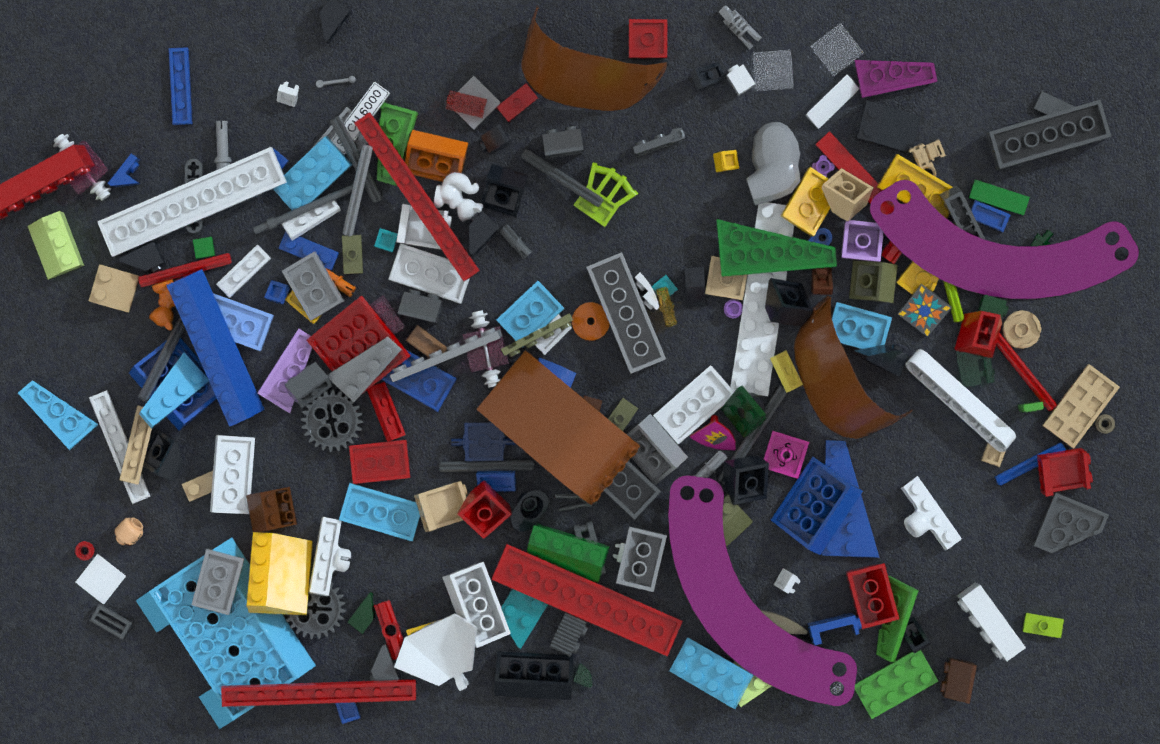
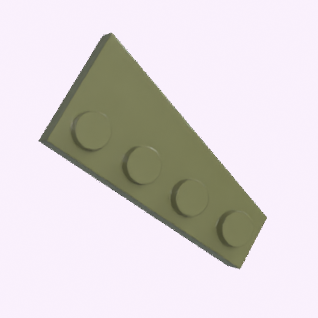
[501,313,573,357]

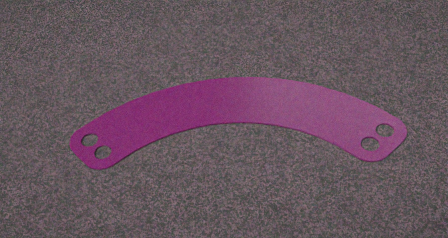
[870,180,1139,299]
[668,476,857,706]

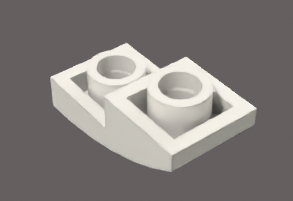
[635,273,659,310]

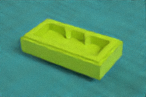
[1022,613,1064,638]

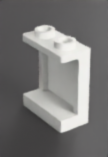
[397,204,452,250]

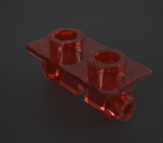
[445,90,487,118]

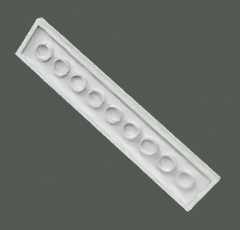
[98,147,287,257]
[730,202,794,396]

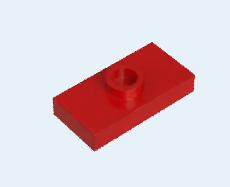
[497,83,538,122]

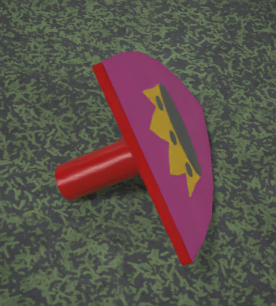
[690,415,736,450]

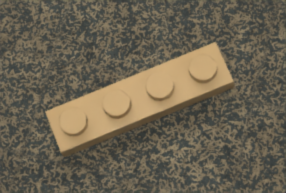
[119,406,152,485]

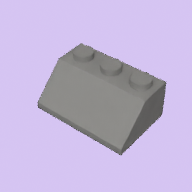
[627,414,688,485]
[616,527,667,592]

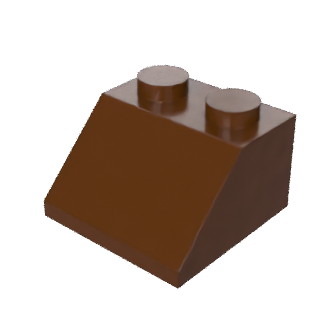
[940,658,977,704]

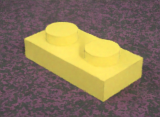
[770,350,803,393]

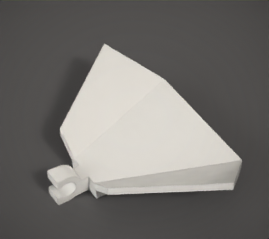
[394,613,477,691]

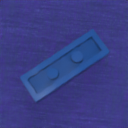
[278,231,339,270]

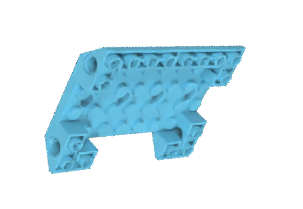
[136,538,316,729]

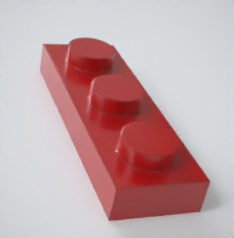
[367,382,406,442]

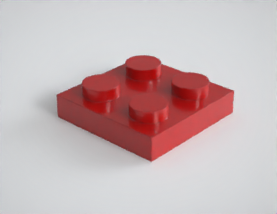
[629,19,667,59]

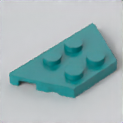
[501,589,548,649]

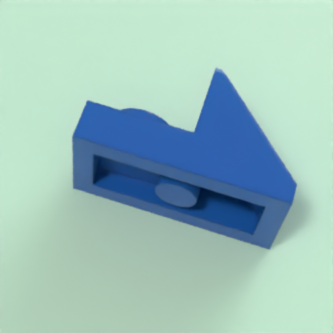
[107,153,140,187]

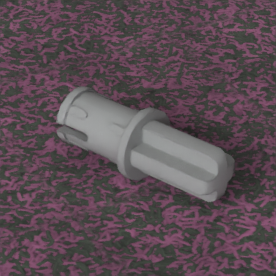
[694,451,727,478]

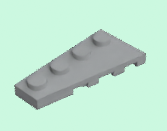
[327,336,402,402]

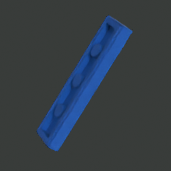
[169,47,193,125]

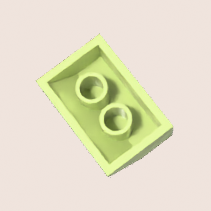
[28,211,84,280]

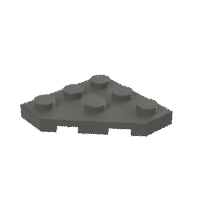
[1033,492,1109,553]

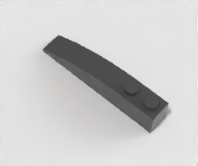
[939,185,994,297]

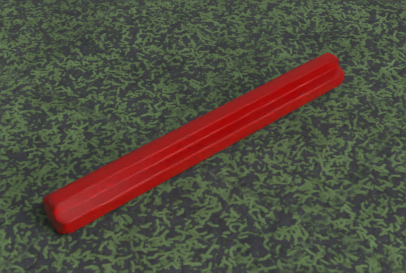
[138,253,232,287]
[996,333,1057,411]

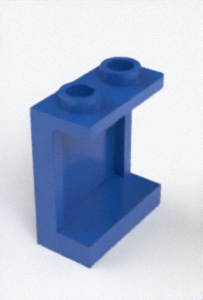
[807,612,862,645]

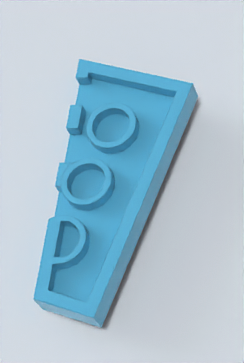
[18,380,98,450]

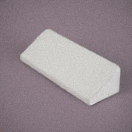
[805,75,859,129]

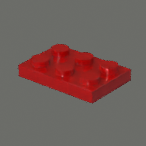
[349,440,411,484]

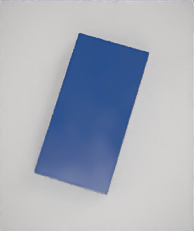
[381,350,457,412]

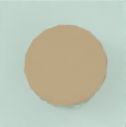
[1002,310,1041,349]

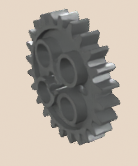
[301,390,364,452]
[286,577,346,639]

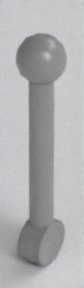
[316,76,356,88]

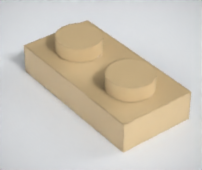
[182,471,213,502]

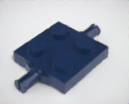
[451,422,517,461]

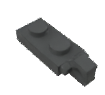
[633,128,685,157]

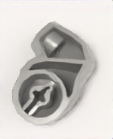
[746,122,800,205]

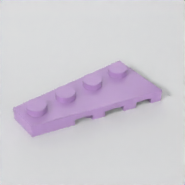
[257,328,312,413]

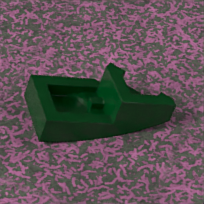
[347,592,376,634]

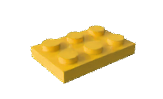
[781,167,830,237]

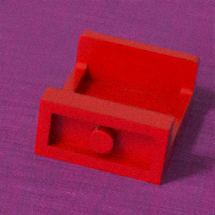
[1037,448,1093,497]

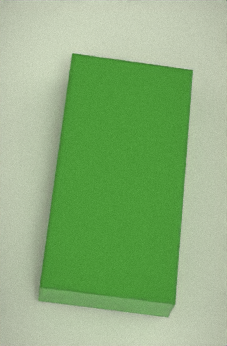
[1018,402,1044,412]

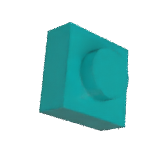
[374,228,398,252]
[651,275,678,301]

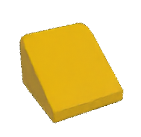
[713,150,739,172]

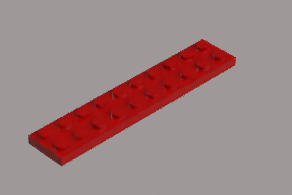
[491,544,683,657]

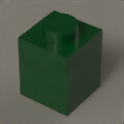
[977,294,1008,319]

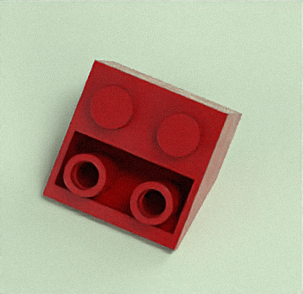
[955,311,1002,358]

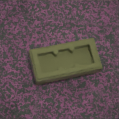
[342,235,363,274]
[608,398,639,431]

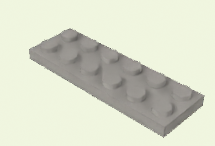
[390,328,502,382]

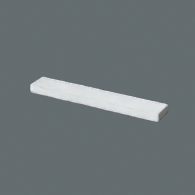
[89,390,151,504]

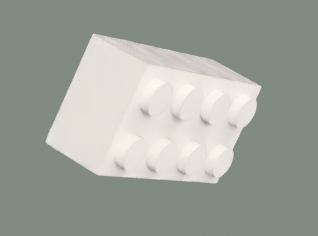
[442,562,511,648]
[957,582,1026,661]

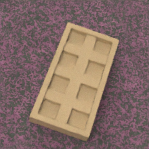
[1042,364,1120,449]

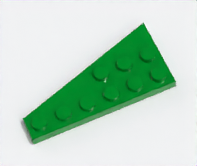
[716,219,837,277]

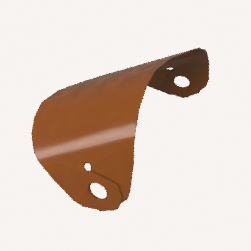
[521,5,667,111]
[794,296,913,439]

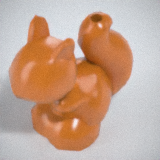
[149,279,175,330]

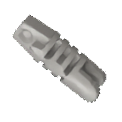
[719,6,762,49]

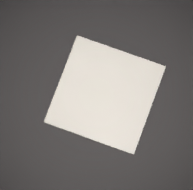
[75,554,126,604]

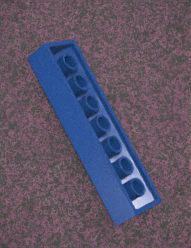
[166,269,265,427]

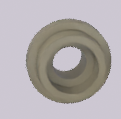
[1095,414,1115,434]

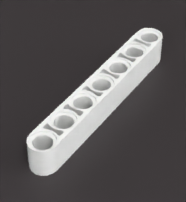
[906,349,1016,452]

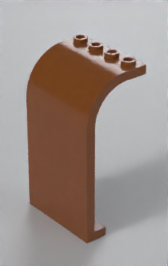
[476,350,640,505]

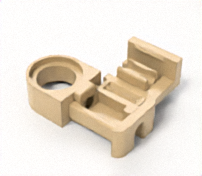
[908,139,946,177]

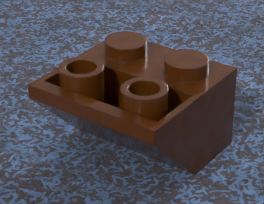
[246,487,297,532]

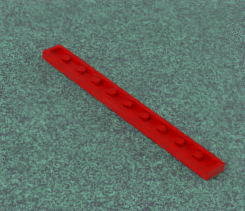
[354,112,480,282]
[221,679,416,707]

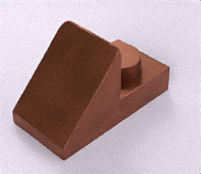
[811,267,833,295]

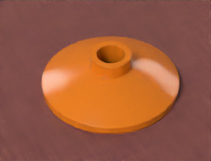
[572,302,610,341]

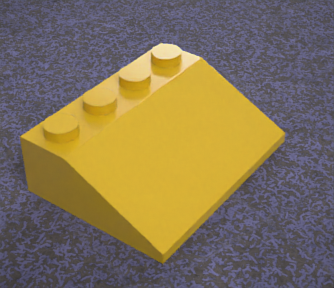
[247,532,313,615]

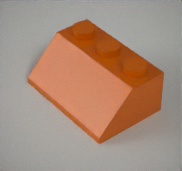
[405,130,468,182]

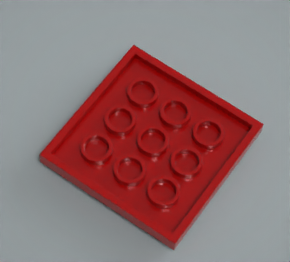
[306,296,411,394]

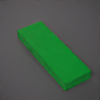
[968,180,1030,216]

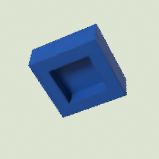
[264,280,290,305]

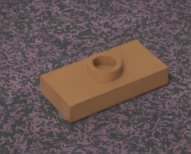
[406,325,447,358]

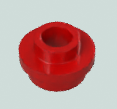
[75,541,95,561]

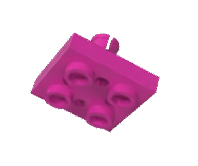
[764,431,809,479]

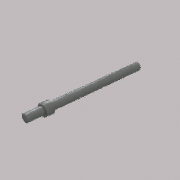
[253,184,353,234]

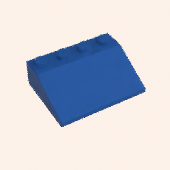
[129,338,217,431]
[771,457,863,555]

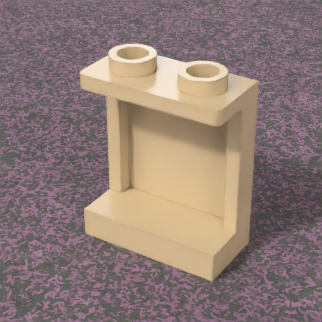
[414,481,467,532]

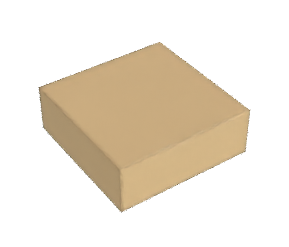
[981,443,1005,467]

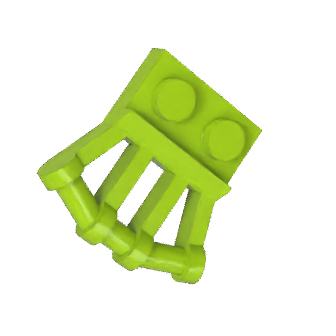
[573,162,638,227]

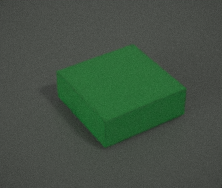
[193,237,216,259]

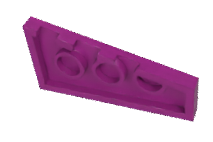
[854,60,937,98]

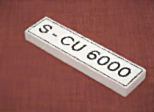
[331,82,390,155]

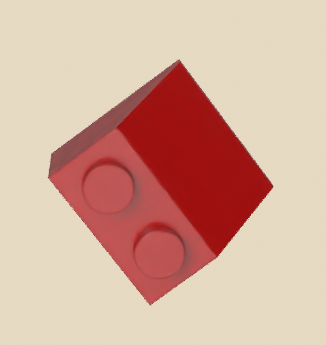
[457,480,512,539]

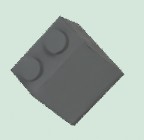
[542,126,584,159]
[398,289,443,323]

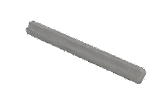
[343,145,373,236]

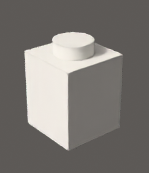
[726,64,755,96]

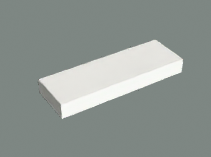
[282,200,341,241]
[216,244,271,298]

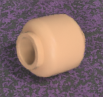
[115,518,143,546]

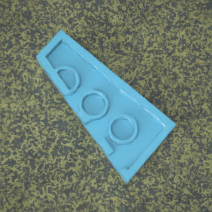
[139,352,209,428]

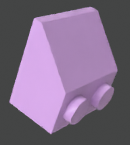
[842,220,883,262]

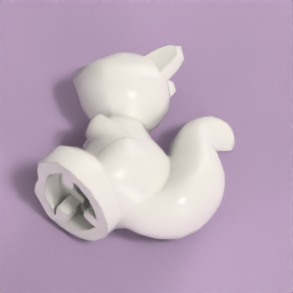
[434,172,483,222]

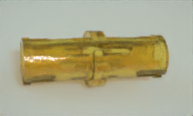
[656,287,677,327]

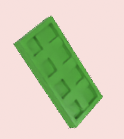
[855,650,938,719]

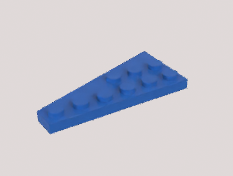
[821,440,880,558]

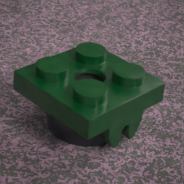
[721,385,767,438]

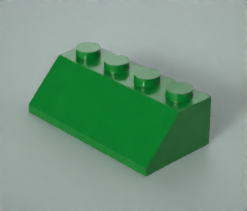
[527,524,610,583]

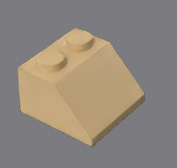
[822,168,873,221]
[89,264,139,313]

